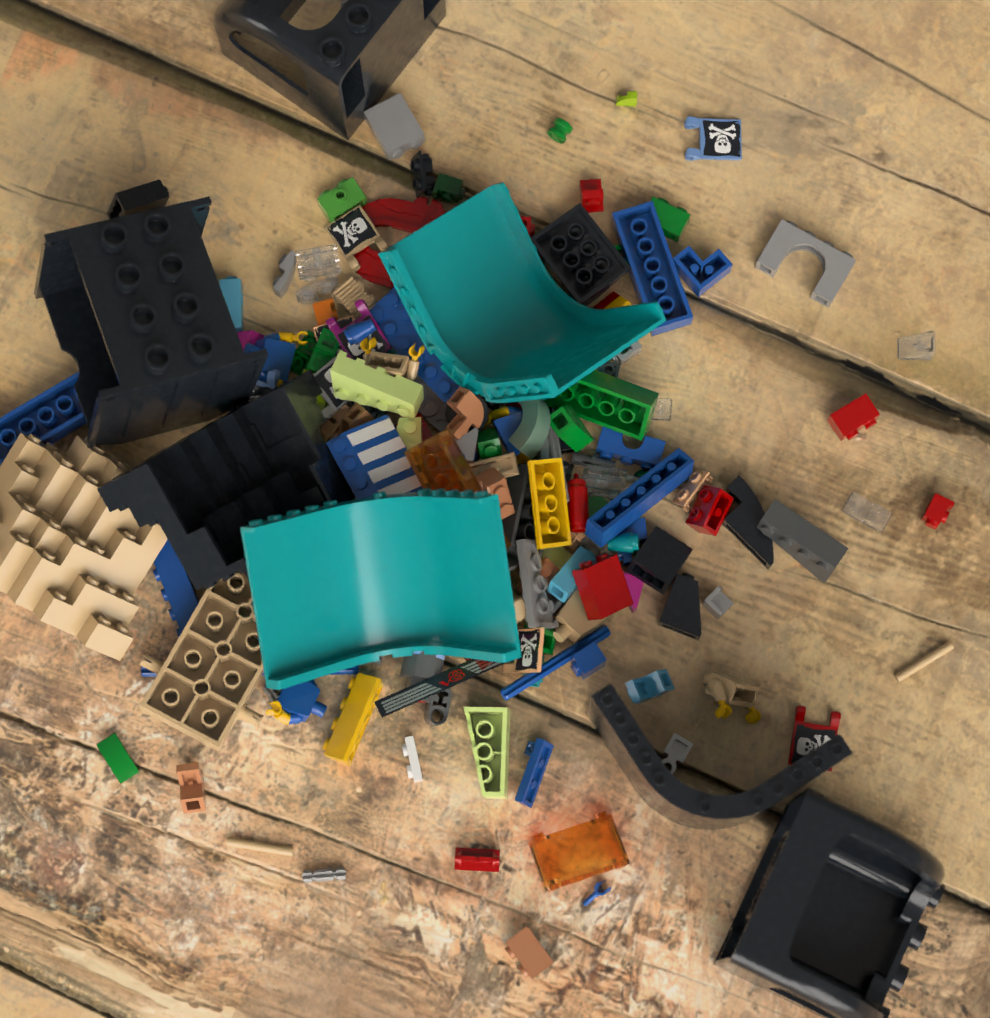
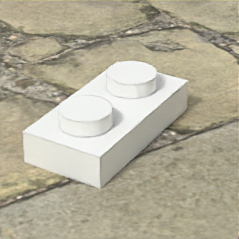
[402,736,423,783]

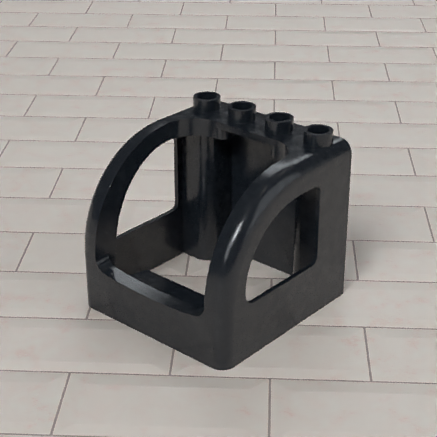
[214,0,446,141]
[713,788,945,1018]

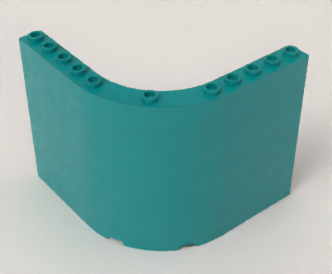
[378,182,667,403]
[240,488,522,690]

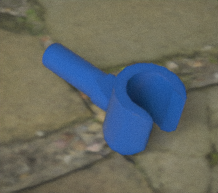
[582,880,611,906]

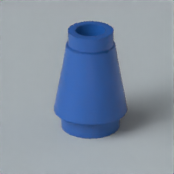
[343,319,376,345]

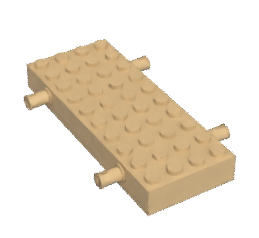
[140,571,264,752]

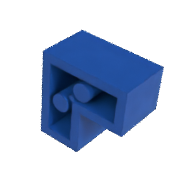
[673,246,733,297]

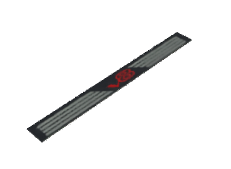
[374,659,507,718]

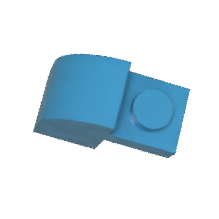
[625,669,675,704]

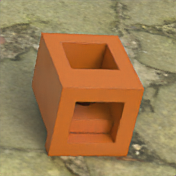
[312,298,338,326]

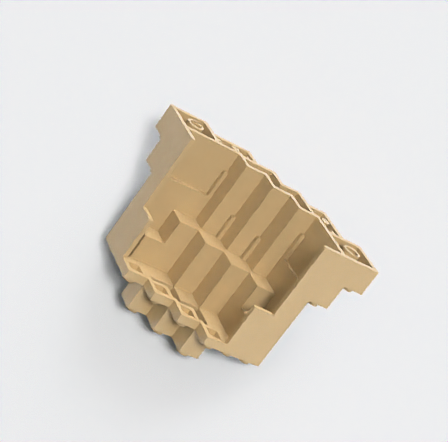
[0,433,167,661]

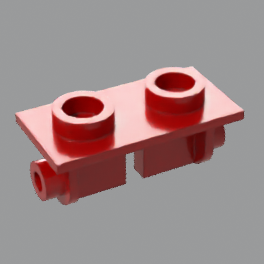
[454,847,500,872]

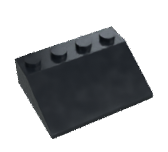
[531,203,631,307]

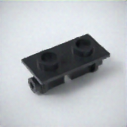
[410,151,435,198]

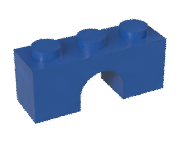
[596,427,666,471]

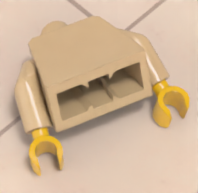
[360,337,425,381]
[703,672,761,724]

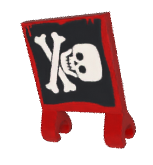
[788,706,841,772]

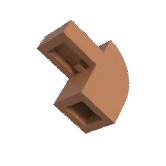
[444,387,484,440]
[176,762,206,814]

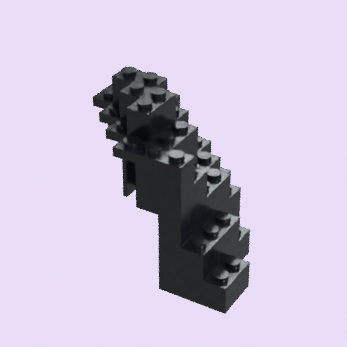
[97,370,355,590]

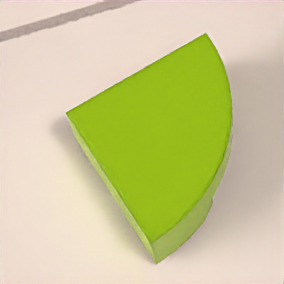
[615,91,637,106]

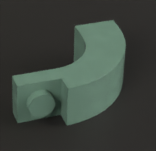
[508,399,551,459]

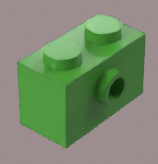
[317,177,367,224]

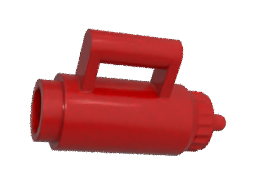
[567,473,589,533]

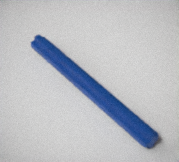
[500,625,611,700]

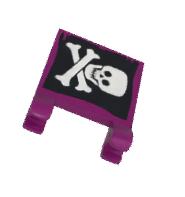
[326,299,392,361]

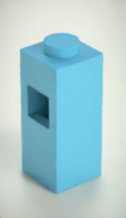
[219,276,244,332]
[547,546,596,603]

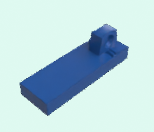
[514,738,554,808]

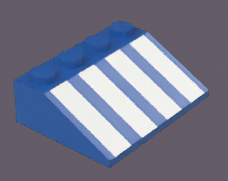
[326,415,429,499]

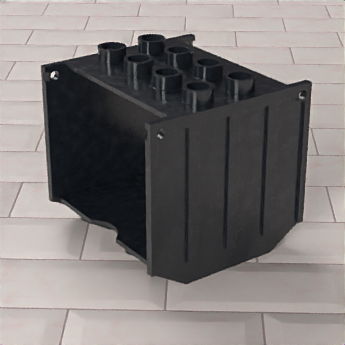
[34,196,268,448]

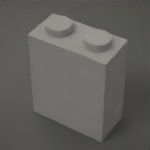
[364,93,425,161]

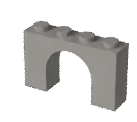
[755,219,856,308]

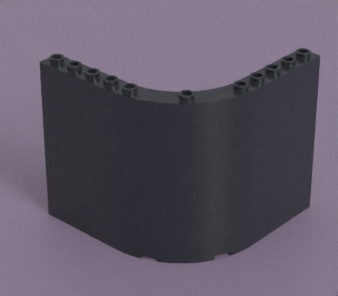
[587,684,853,830]

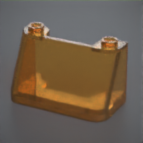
[528,811,631,894]

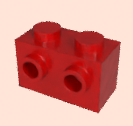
[827,393,880,441]
[685,485,734,536]

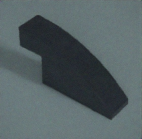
[722,475,774,569]

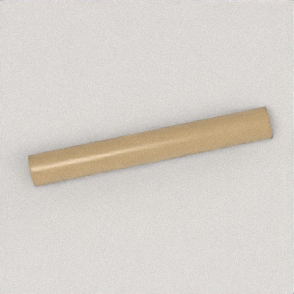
[894,641,954,682]
[226,837,294,856]

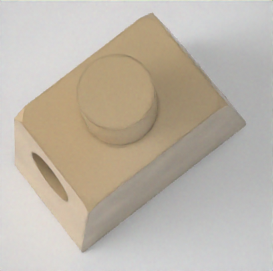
[553,590,607,643]

